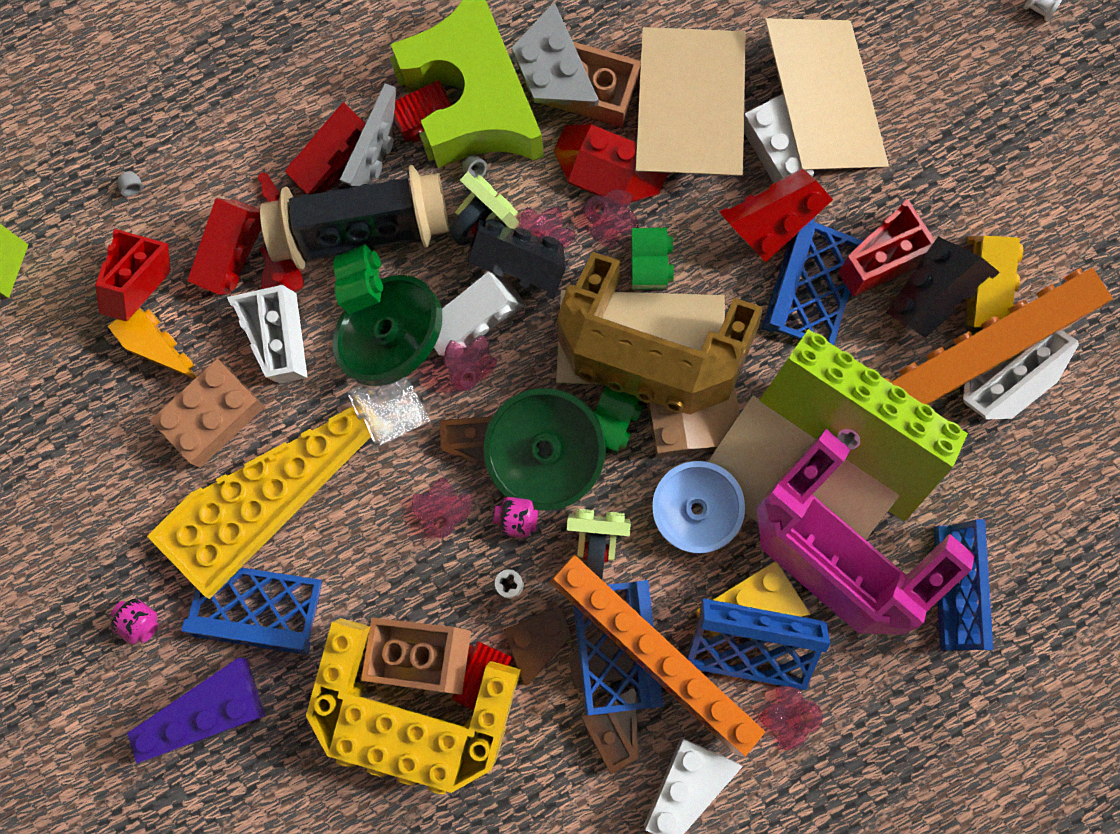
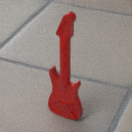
[258,172,304,292]

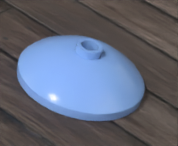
[652,461,745,554]

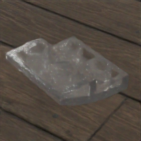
[347,377,430,446]

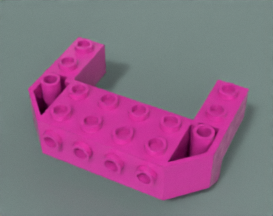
[757,429,975,635]

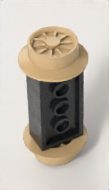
[260,165,449,270]

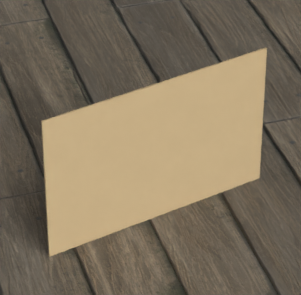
[765,18,889,170]
[636,27,746,176]
[556,290,725,385]
[708,395,900,540]

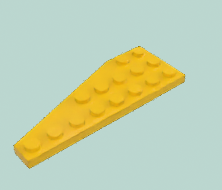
[147,402,383,599]

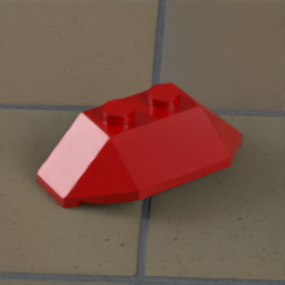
[554,124,668,206]

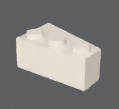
[744,94,814,183]
[434,272,526,357]
[227,285,308,384]
[644,737,743,834]

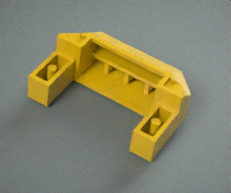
[306,618,521,794]

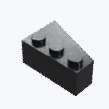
[468,219,566,300]
[886,236,1000,338]

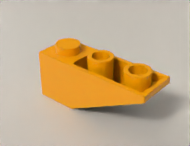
[107,308,197,379]

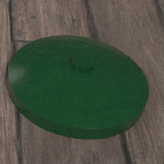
[333,275,442,386]
[484,388,606,511]

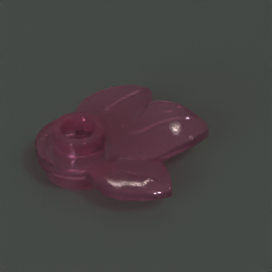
[584,189,639,248]
[519,206,575,249]
[444,335,498,391]
[412,478,473,538]
[759,686,823,750]

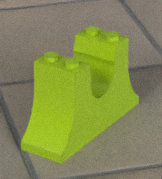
[389,0,544,168]

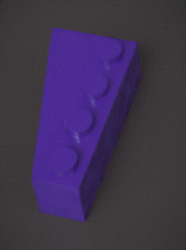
[127,658,266,764]

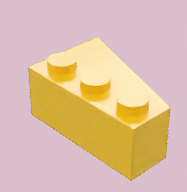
[967,236,1023,327]
[694,561,811,638]

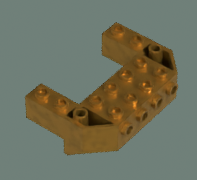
[557,252,763,415]

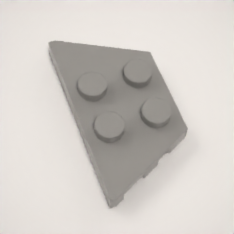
[512,3,599,106]
[340,84,396,186]

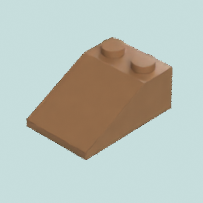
[647,387,740,458]

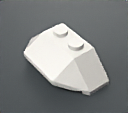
[963,330,1079,419]

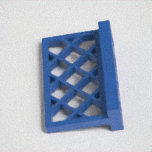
[761,218,863,345]
[934,519,993,650]
[181,567,322,655]
[573,580,664,716]
[686,598,830,690]

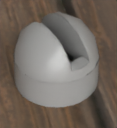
[462,155,487,178]
[117,171,144,197]

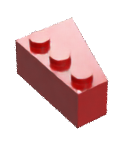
[285,101,366,195]
[719,169,833,262]
[187,198,262,294]
[838,199,935,297]
[95,228,171,322]

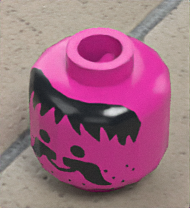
[493,497,538,538]
[110,598,159,644]

